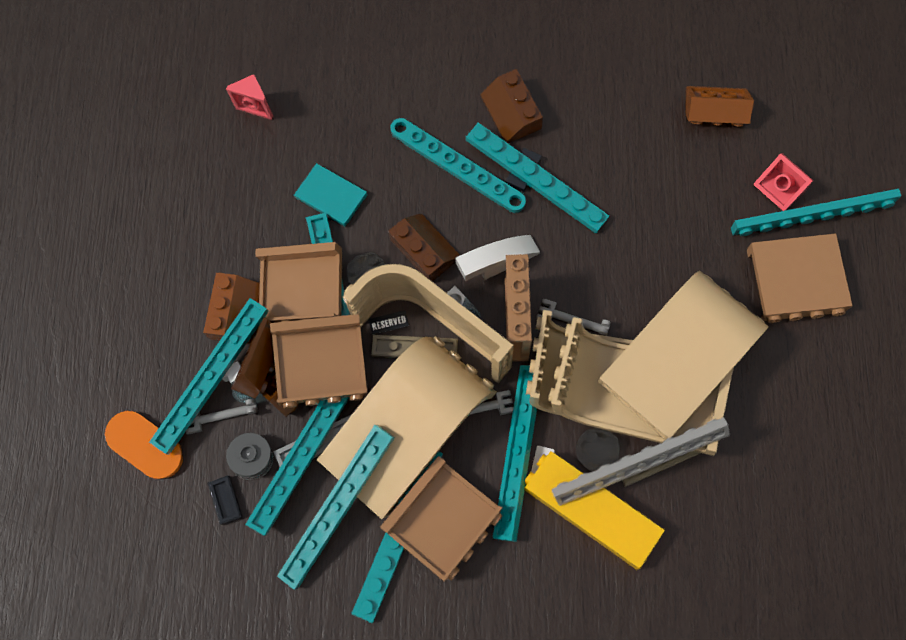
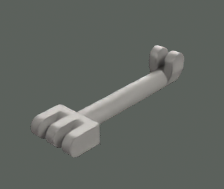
[536,299,611,336]
[470,390,514,415]
[186,399,258,434]

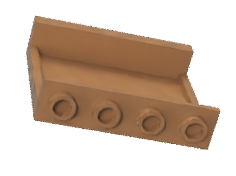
[747,234,852,323]
[255,242,342,323]
[505,254,531,361]
[270,314,367,408]
[380,456,503,582]

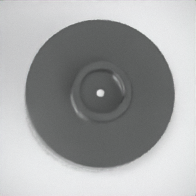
[226,433,273,480]

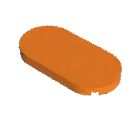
[105,411,183,479]

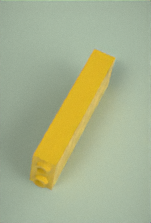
[525,451,665,570]

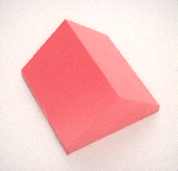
[226,74,273,120]
[753,153,814,211]

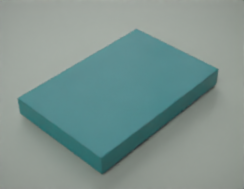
[294,163,367,227]

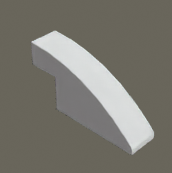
[456,235,540,281]

